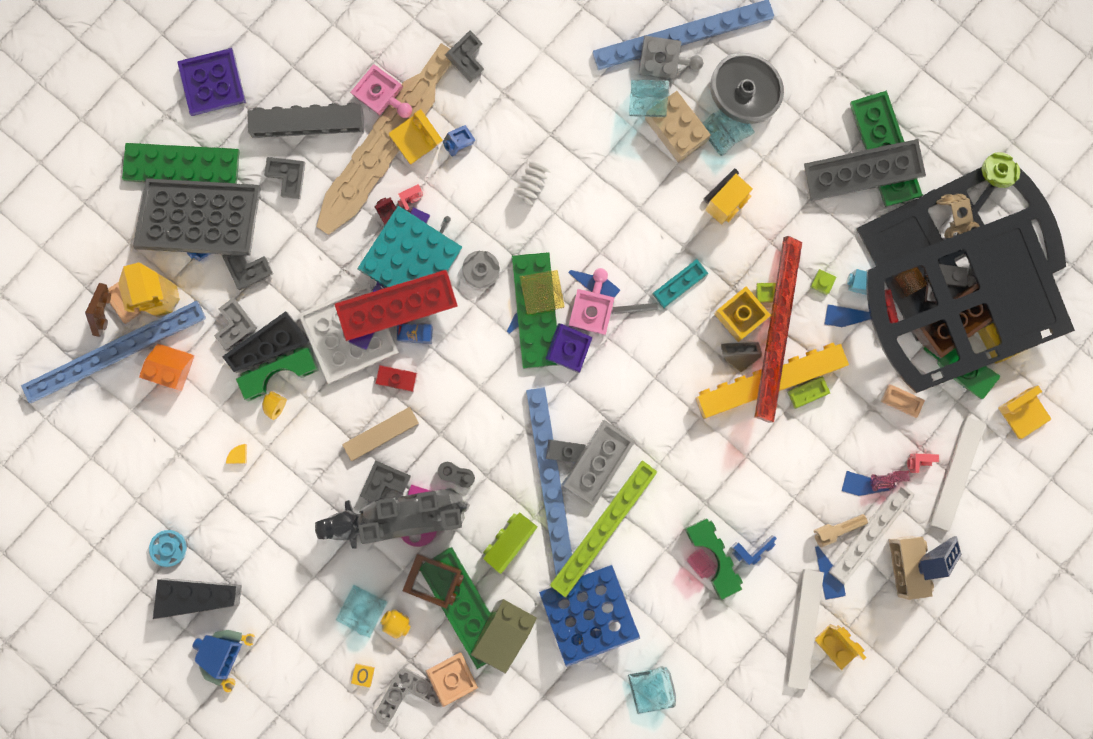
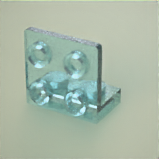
[629,80,670,117]
[702,110,755,156]

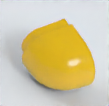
[262,391,288,420]

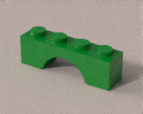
[236,347,319,401]
[684,518,743,600]

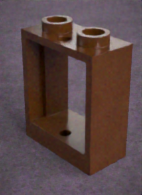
[402,553,464,609]

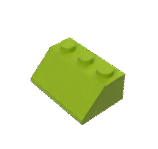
[483,512,538,574]

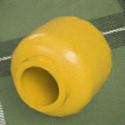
[380,609,411,639]

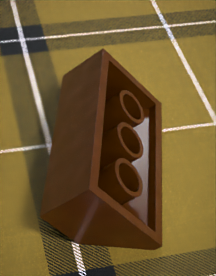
[913,283,992,358]

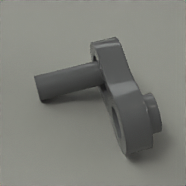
[437,461,475,488]

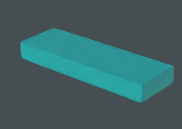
[652,259,709,308]

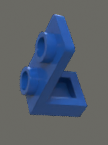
[730,535,777,565]

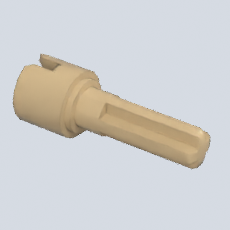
[813,514,868,548]

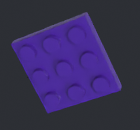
[177,48,246,116]

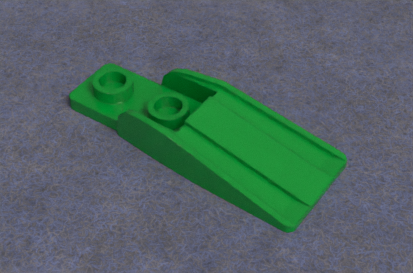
[923,346,1000,399]

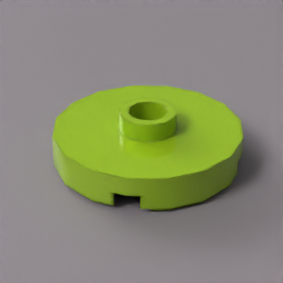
[982,152,1020,188]

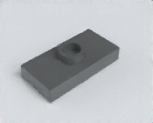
[546,440,586,463]

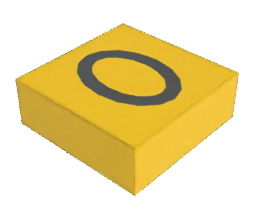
[351,663,375,688]

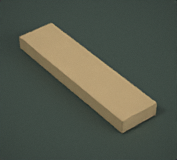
[342,407,419,461]

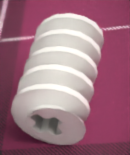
[514,162,551,205]

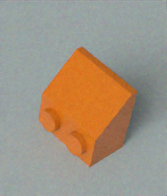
[139,344,195,391]

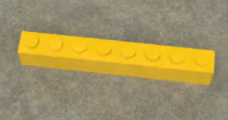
[695,342,849,419]

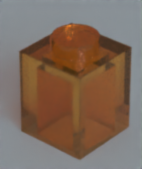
[895,267,928,297]

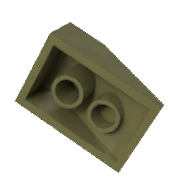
[471,599,537,674]

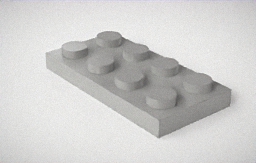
[562,420,635,506]

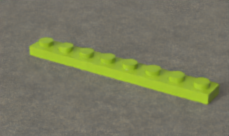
[549,460,658,597]

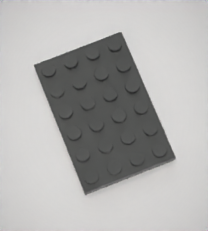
[133,179,261,256]

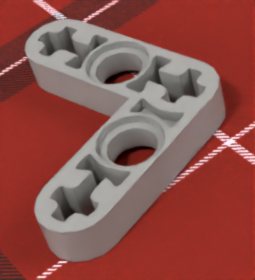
[376,668,442,723]

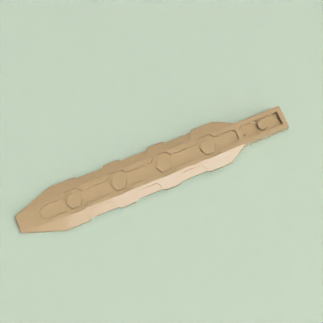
[316,43,451,235]

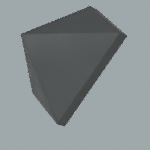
[721,342,762,372]

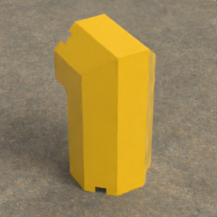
[118,262,180,317]

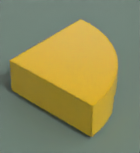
[226,444,247,464]

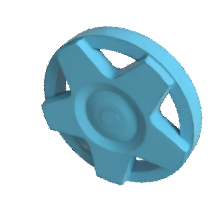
[149,530,187,567]

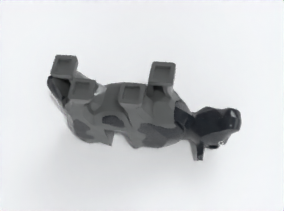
[315,488,470,549]

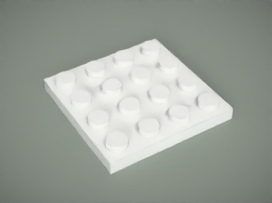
[298,283,400,384]

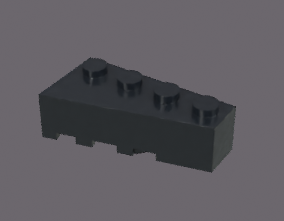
[222,311,310,373]
[153,578,242,619]

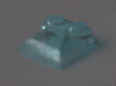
[336,585,388,638]
[628,666,676,714]

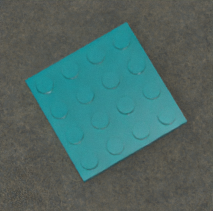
[357,206,462,288]

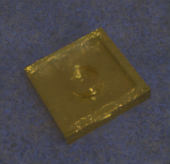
[520,270,565,315]

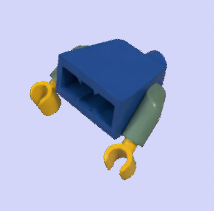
[192,630,255,692]

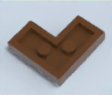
[85,283,111,337]

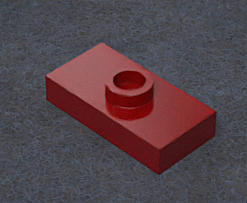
[375,365,418,392]

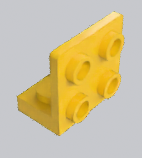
[389,109,443,164]
[998,385,1051,439]
[815,624,867,670]

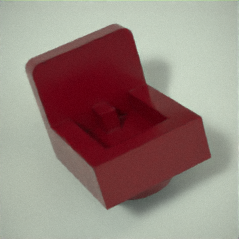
[374,197,396,225]

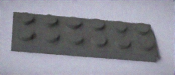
[804,139,926,201]

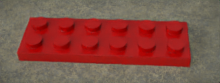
[334,270,458,341]

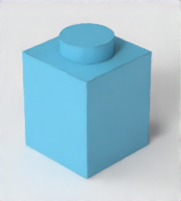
[847,269,867,295]

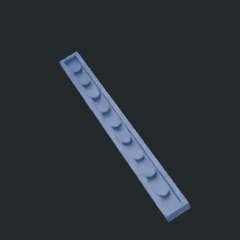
[592,0,774,70]
[21,300,207,403]
[526,387,572,575]

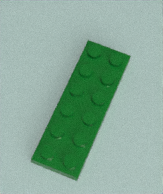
[849,90,923,208]
[122,143,240,184]
[512,252,558,369]
[420,547,491,669]

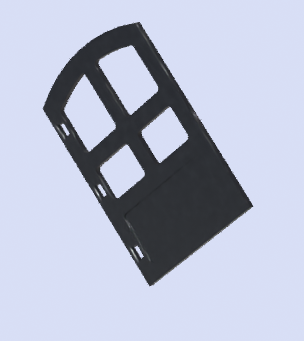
[856,167,1066,342]
[866,209,1075,393]

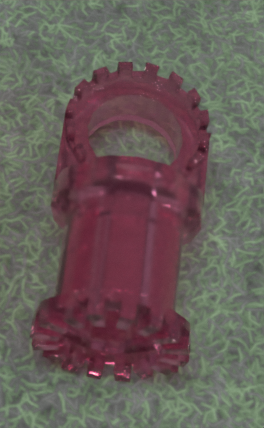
[870,470,910,491]

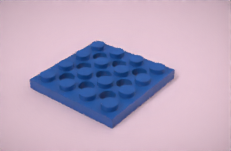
[539,565,641,667]

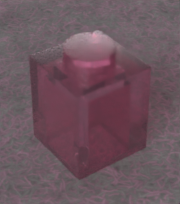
[685,548,717,579]

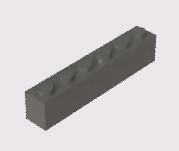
[247,102,364,138]

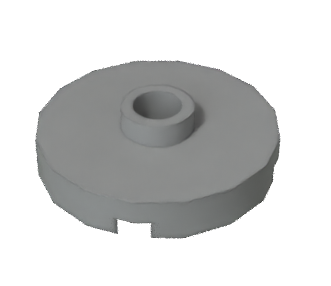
[462,250,500,288]

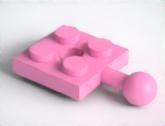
[350,64,412,118]
[569,268,615,335]

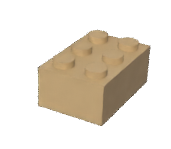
[645,91,711,163]
[889,536,934,600]

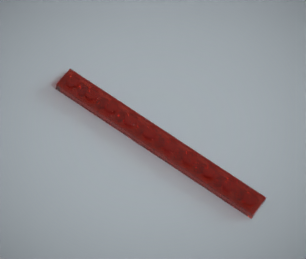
[754,236,803,423]

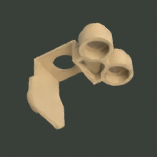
[936,194,980,239]

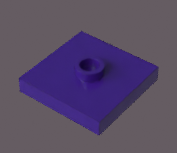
[546,323,593,373]

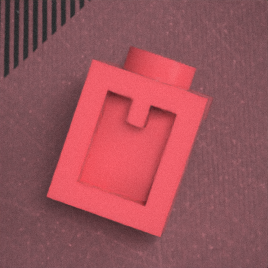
[397,184,423,213]
[907,453,939,473]

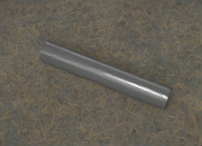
[612,303,658,314]

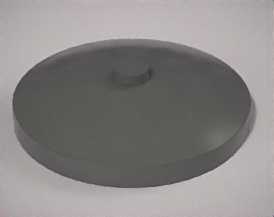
[710,52,784,124]

